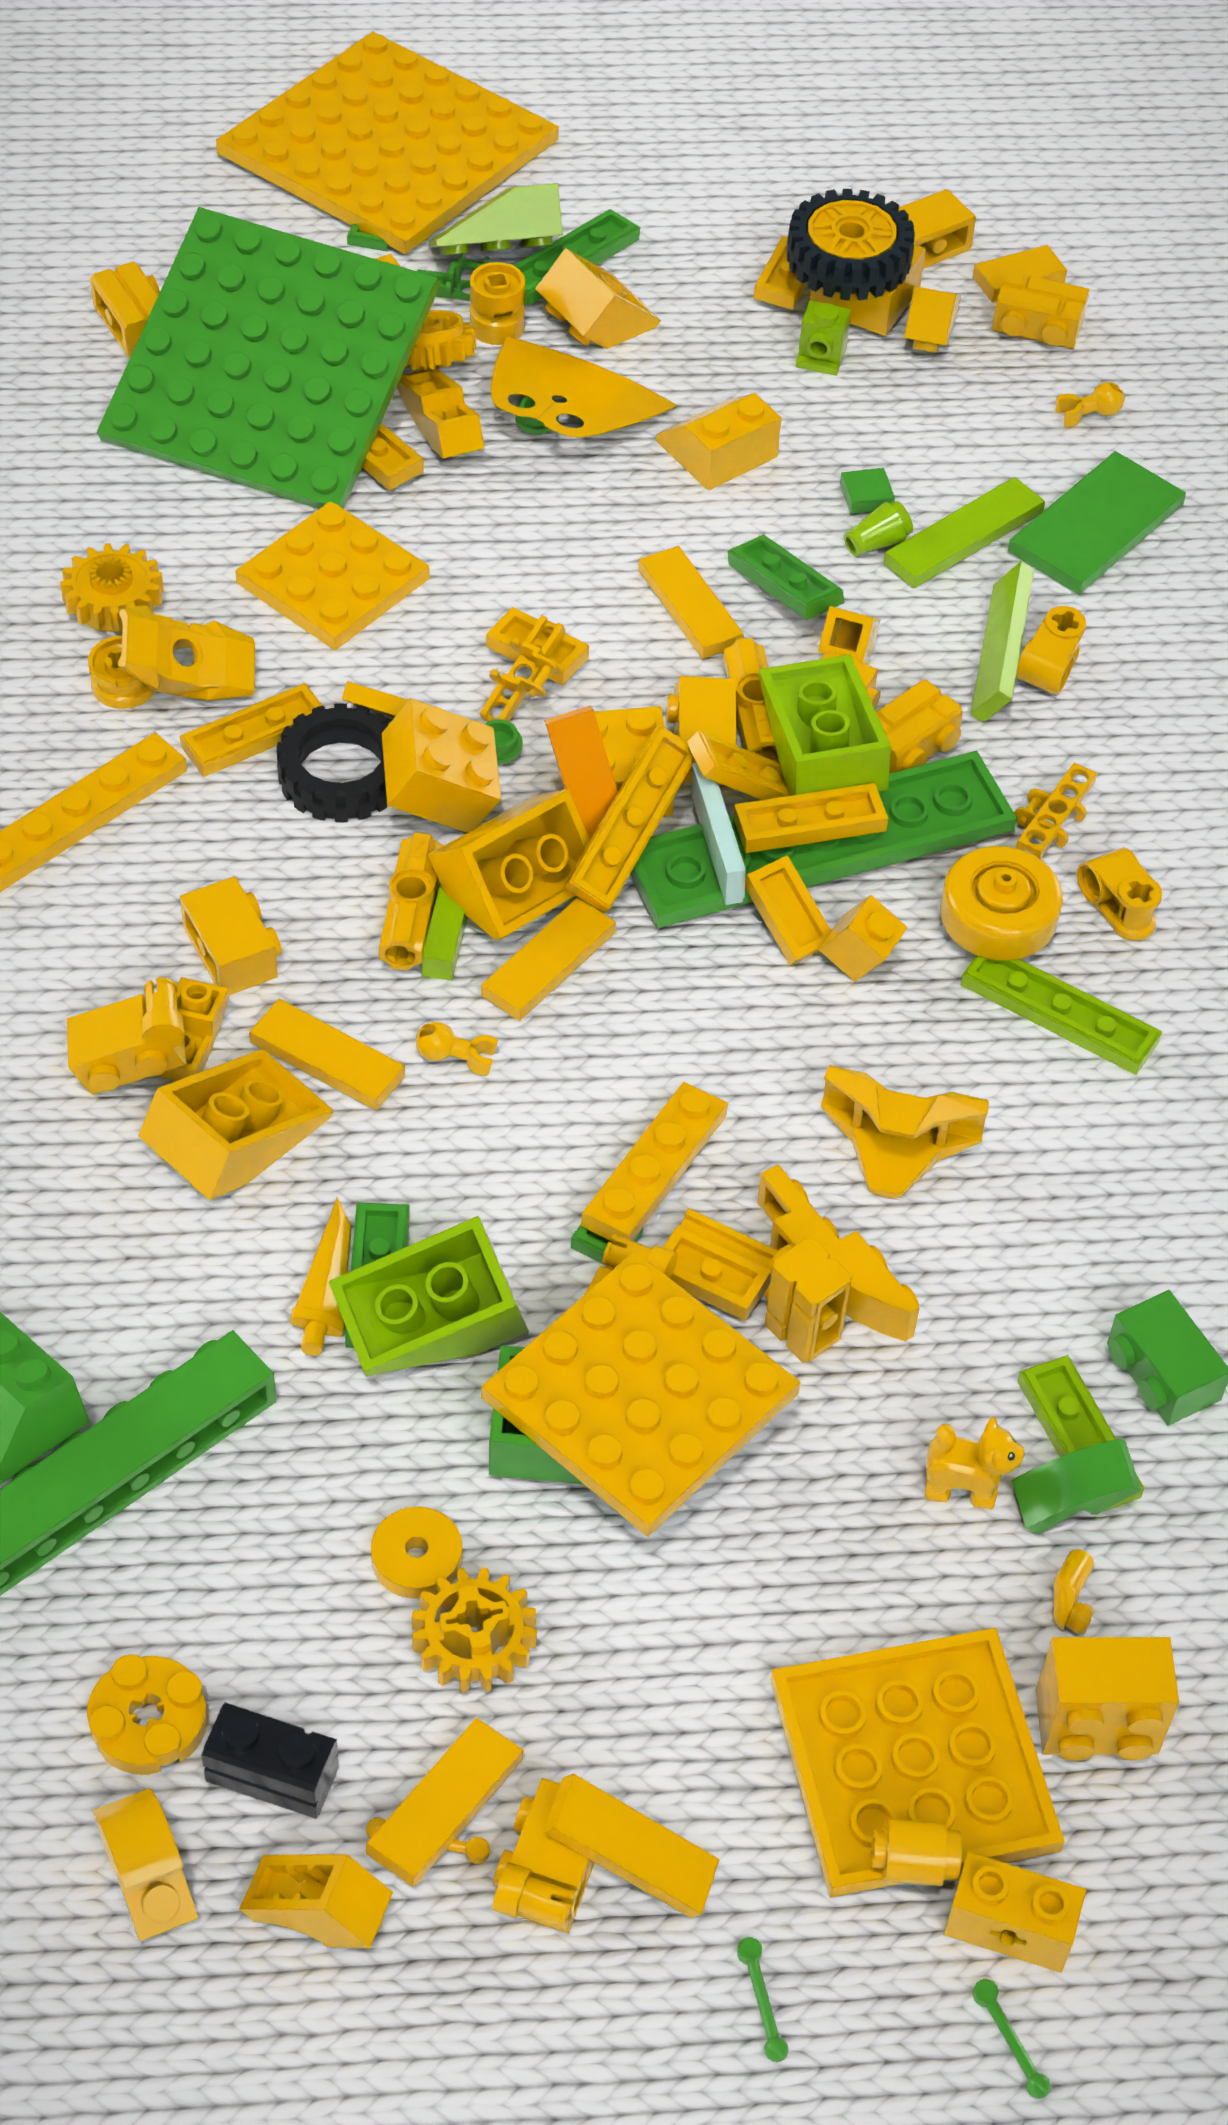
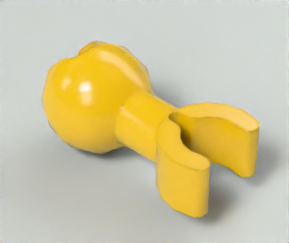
[1056,382,1125,427]
[416,1021,498,1076]

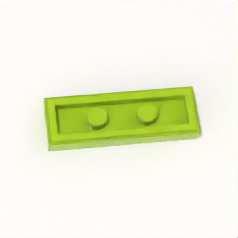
[1017,1355,1145,1515]

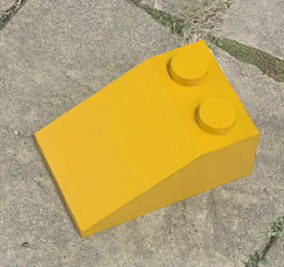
[138,1049,334,1200]

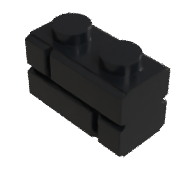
[201,1702,339,1819]

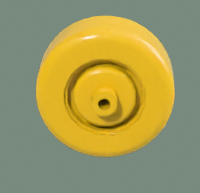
[940,846,1063,961]

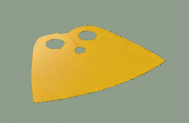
[491,337,677,437]

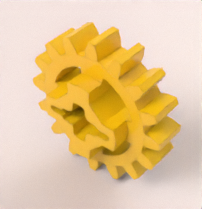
[412,1567,537,1693]

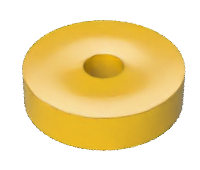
[371,1507,462,1599]

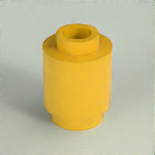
[871,1819,962,1886]

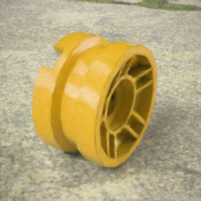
[88,635,155,709]

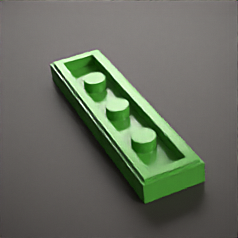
[513,209,641,306]

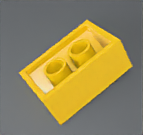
[428,789,590,940]

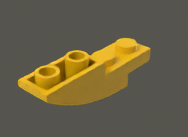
[757,1164,920,1342]

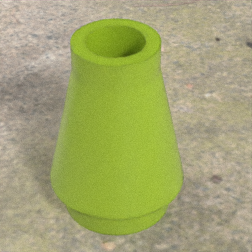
[843,501,913,557]

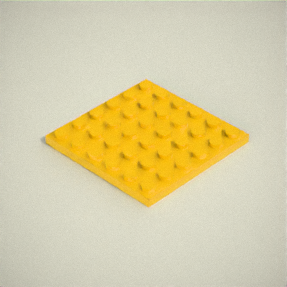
[216,31,559,255]

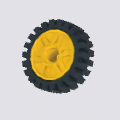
[787,189,915,300]

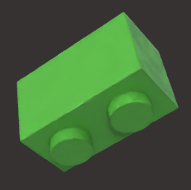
[1107,1290,1228,1426]

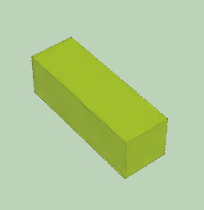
[422,887,468,981]

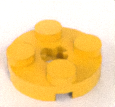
[87,1654,207,1775]

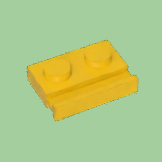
[663,1208,778,1321]

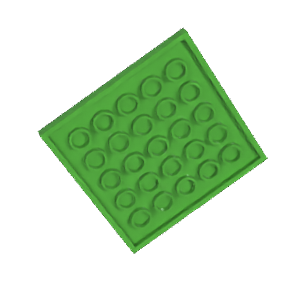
[97,207,440,509]

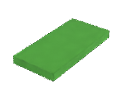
[1008,451,1186,595]

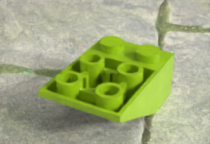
[429,183,563,255]

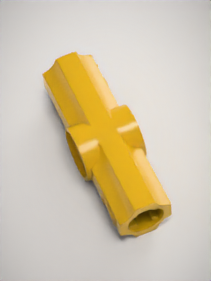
[723,638,779,763]
[378,832,443,971]

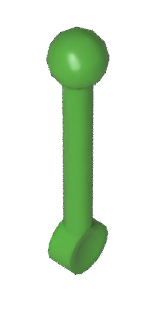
[737,1937,789,2062]
[973,1979,1051,2099]

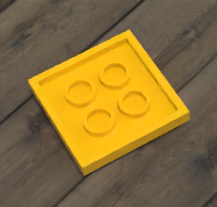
[235,502,430,651]

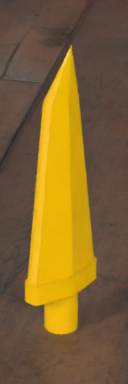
[290,1197,351,1356]

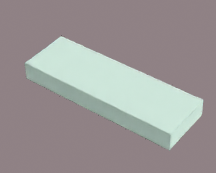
[692,763,746,905]

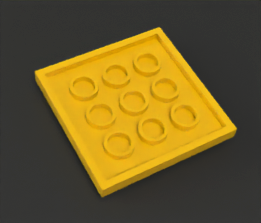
[481,1250,801,1537]
[770,1628,1065,1898]

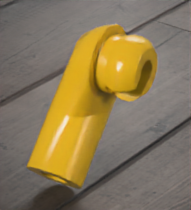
[1053,1549,1094,1635]

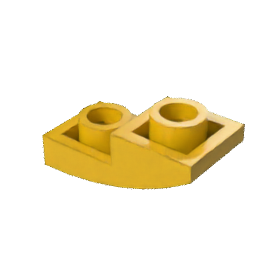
[158,977,230,1081]

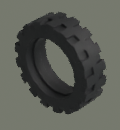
[277,703,389,823]

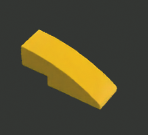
[397,367,484,459]

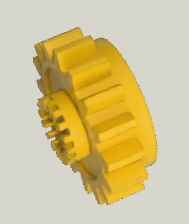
[405,310,476,371]
[60,543,164,632]

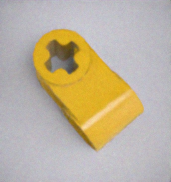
[1016,606,1086,696]
[1077,847,1162,941]

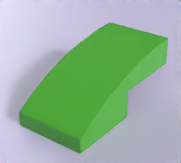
[1012,1438,1141,1534]

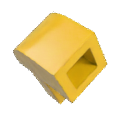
[92,1788,198,1941]

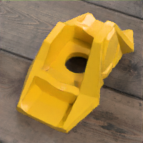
[118,605,255,701]
[820,1065,989,1199]

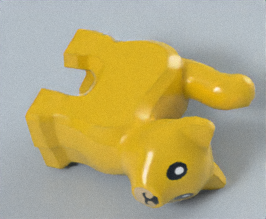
[925,1417,1024,1509]

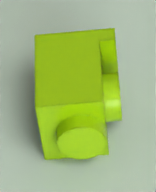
[796,300,851,376]

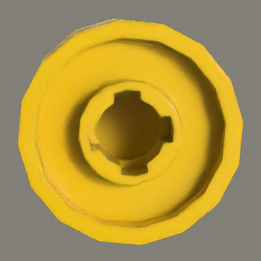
[470,262,525,345]

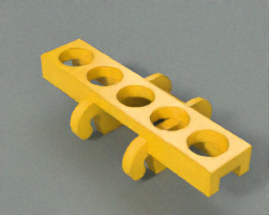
[479,615,566,722]
[1014,762,1097,859]

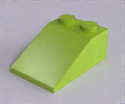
[759,654,891,795]
[328,1215,529,1377]

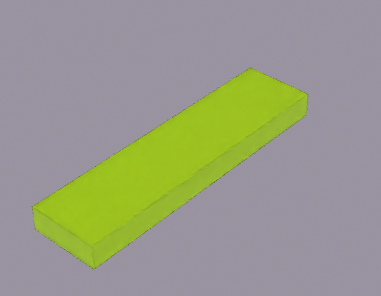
[884,476,1045,589]
[970,561,1034,722]
[960,956,1163,1075]

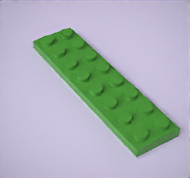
[630,750,1017,928]

